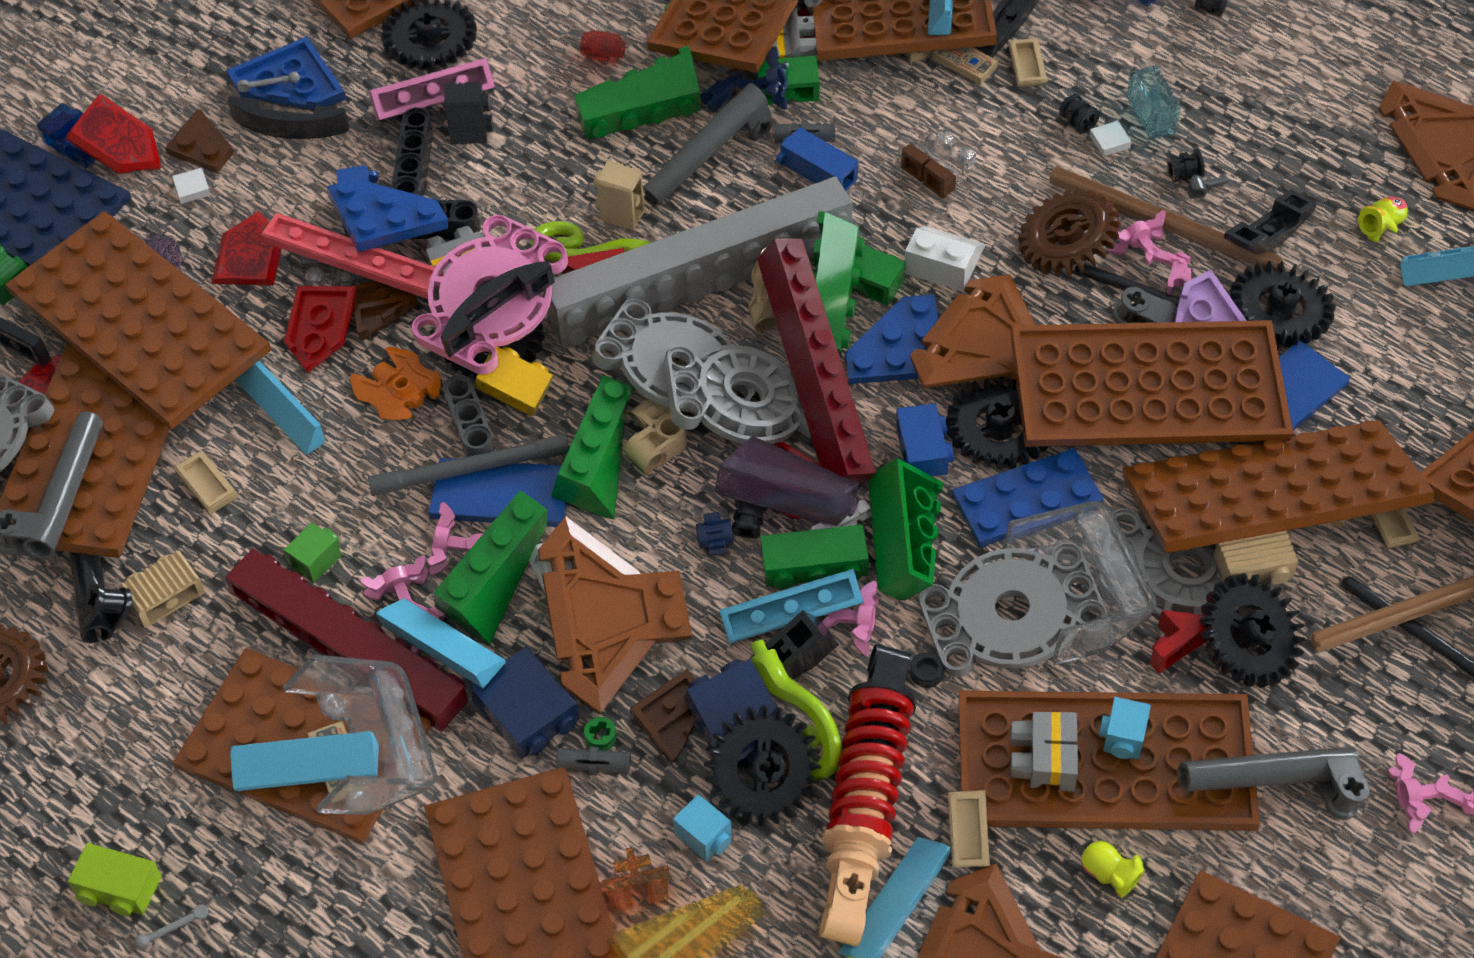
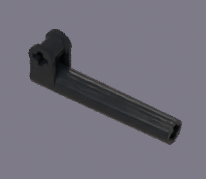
[69,552,132,644]

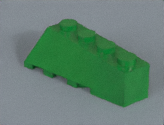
[574,45,701,139]
[812,211,865,358]
[551,375,633,520]
[868,458,943,601]
[433,490,547,646]

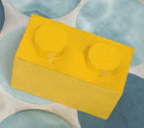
[475,347,553,417]

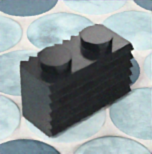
[444,81,493,144]

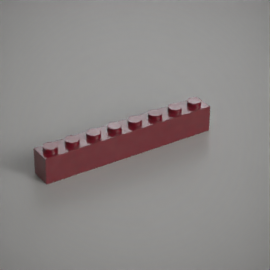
[757,238,876,492]
[225,548,468,732]

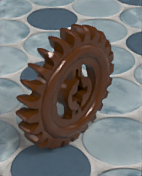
[1018,189,1121,277]
[0,624,48,725]

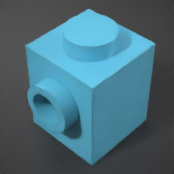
[1099,697,1151,759]
[673,794,732,862]

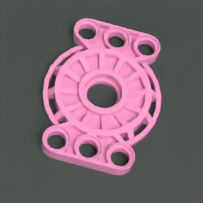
[412,215,568,375]

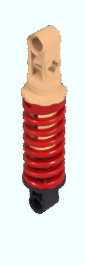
[819,643,917,947]

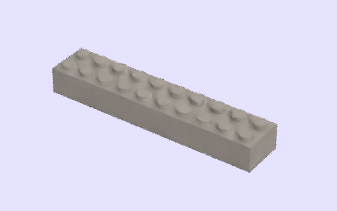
[544,176,853,348]

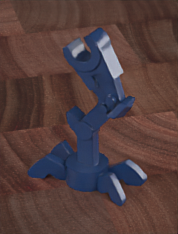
[700,46,789,113]

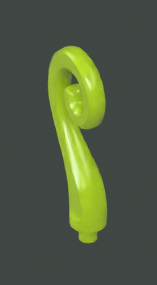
[530,221,652,263]
[750,639,841,780]

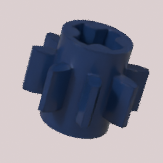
[696,512,734,556]

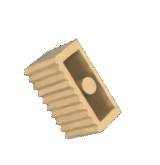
[593,160,645,230]
[1214,531,1298,584]
[119,551,205,629]

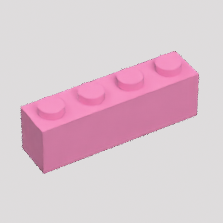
[368,58,495,121]

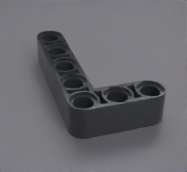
[391,107,481,240]

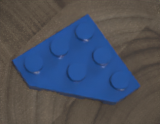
[226,36,346,110]
[327,179,448,252]
[845,294,943,384]

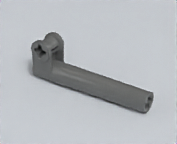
[643,83,773,205]
[1112,287,1177,323]
[0,412,103,559]
[1177,747,1370,820]

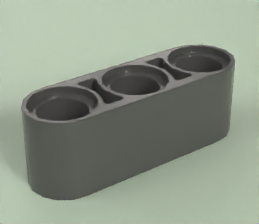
[443,374,495,457]

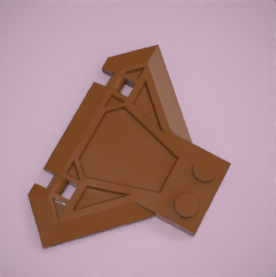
[1379,80,1474,211]
[910,274,1036,388]
[538,516,692,714]
[917,863,1062,958]

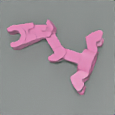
[1108,210,1191,296]
[428,502,531,575]
[360,555,445,661]
[822,581,879,656]
[1388,753,1474,833]

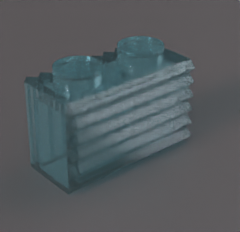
[1126,66,1181,139]

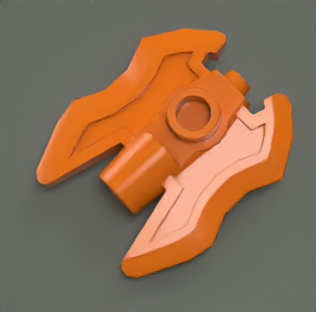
[350,347,441,420]

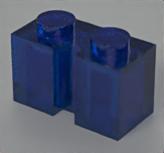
[36,103,96,169]

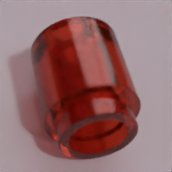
[580,30,626,64]

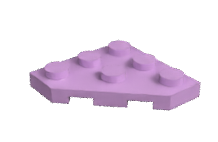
[1174,270,1247,322]

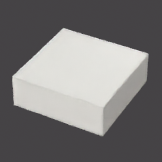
[1090,121,1131,157]
[172,168,211,204]

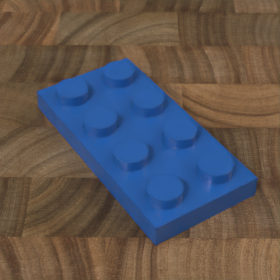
[952,448,1104,548]

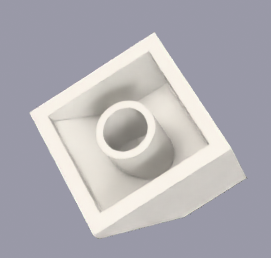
[905,226,985,291]

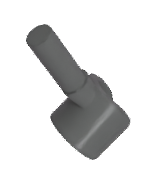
[1187,175,1228,199]

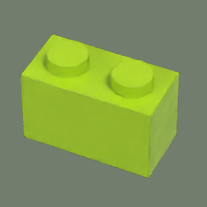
[67,843,162,916]

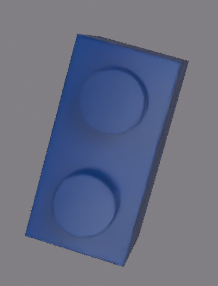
[896,403,954,477]

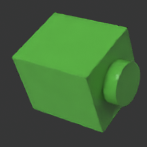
[284,522,342,583]

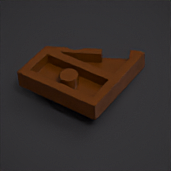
[165,109,234,173]
[351,281,418,340]
[630,669,696,764]

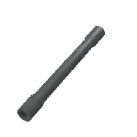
[368,434,569,496]

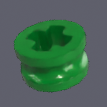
[584,717,617,751]

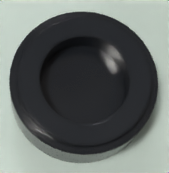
[909,652,945,688]

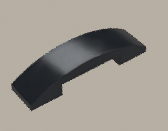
[973,0,1038,58]
[227,96,349,139]
[1224,190,1317,254]
[441,261,555,358]

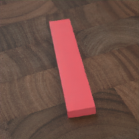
[261,213,443,299]

